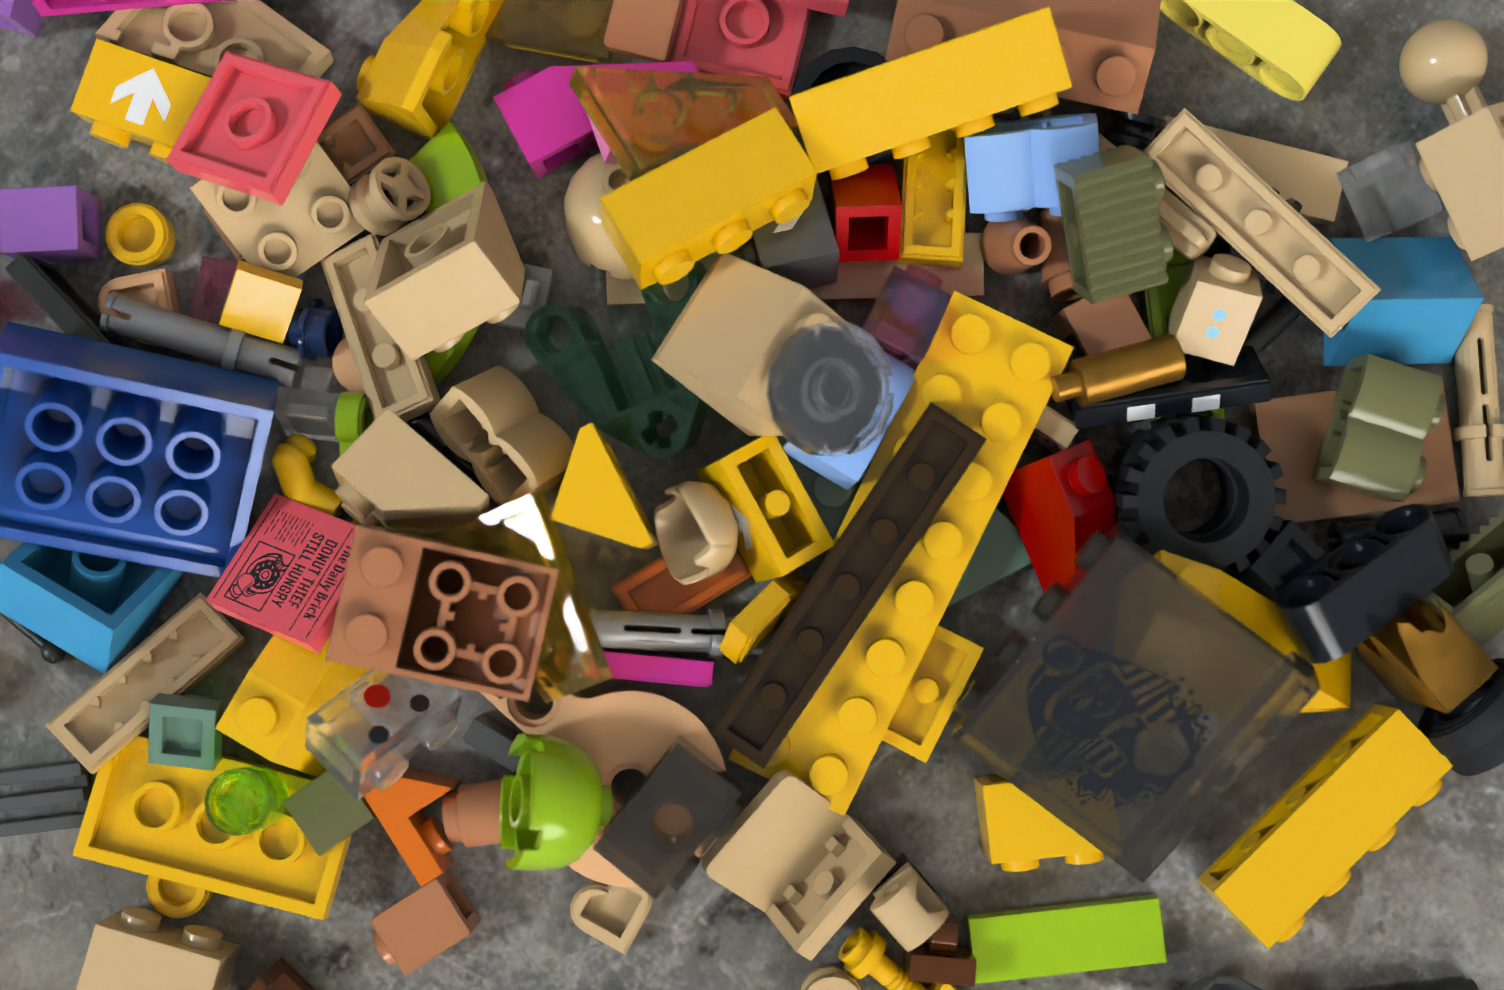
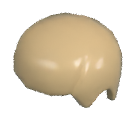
[654,481,738,585]

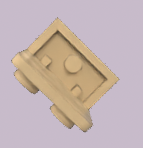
[189,141,365,278]
[701,769,897,961]

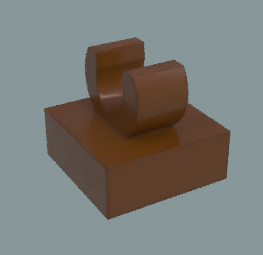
[903,914,977,987]

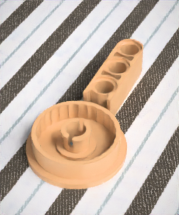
[480,656,728,887]

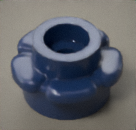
[289,298,343,360]

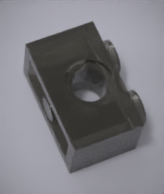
[593,734,743,900]

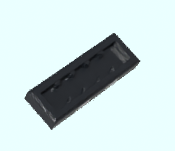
[1062,345,1272,429]

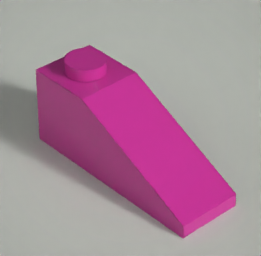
[493,61,701,179]

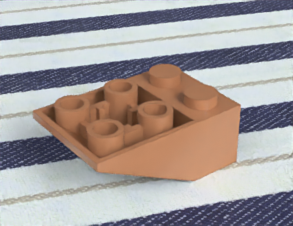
[325,523,559,702]

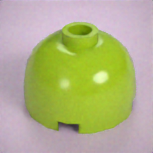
[499,734,613,871]

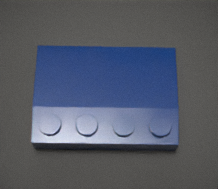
[0,321,279,578]

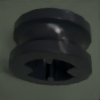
[1103,109,1167,149]

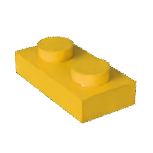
[882,624,984,763]

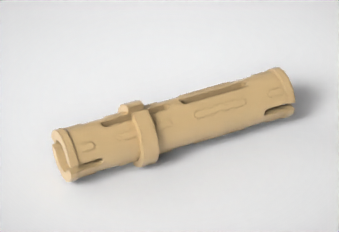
[1453,304,1504,498]

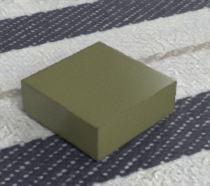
[283,763,377,856]

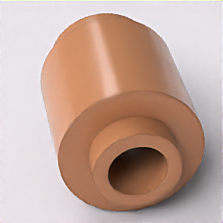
[442,778,502,848]

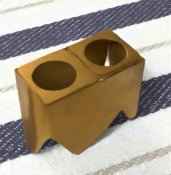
[1353,598,1498,713]

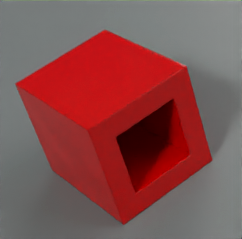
[828,163,902,262]

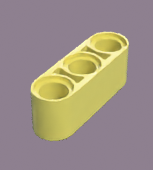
[1160,0,1342,101]

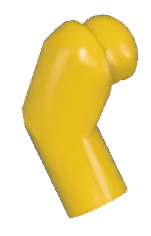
[271,434,344,518]

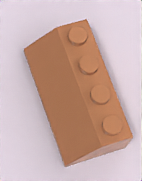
[885,0,1161,115]

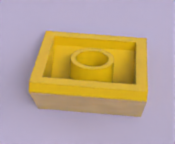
[550,422,659,549]

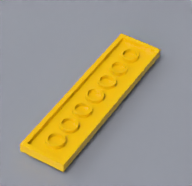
[728,291,1074,816]

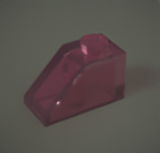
[857,264,952,368]

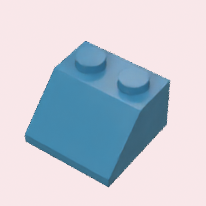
[0,542,184,674]

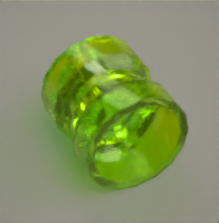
[204,766,289,836]

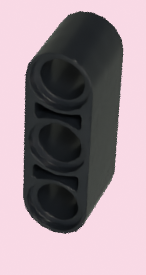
[1274,504,1454,664]

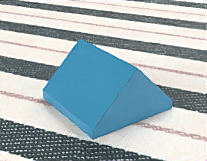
[1323,237,1484,366]

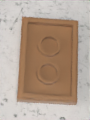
[1248,376,1461,523]

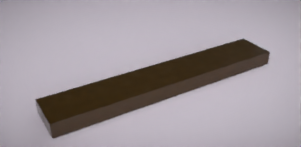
[709,402,987,769]

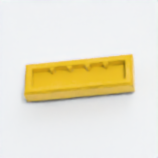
[897,127,967,268]

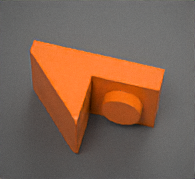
[351,761,462,887]

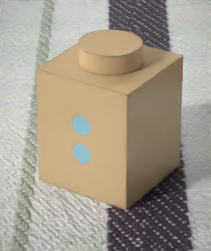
[1168,254,1263,366]

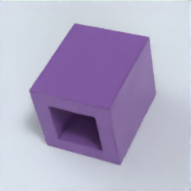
[0,185,103,263]

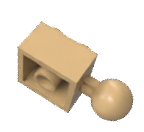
[1399,19,1504,262]

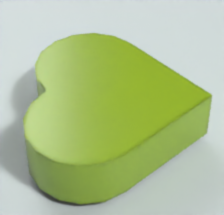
[335,391,375,456]

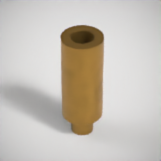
[1050,334,1186,406]

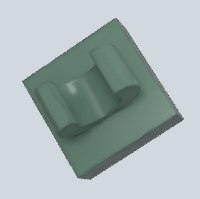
[148,693,224,771]

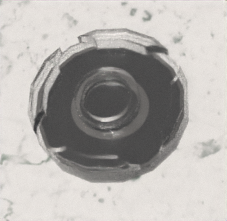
[766,321,894,457]

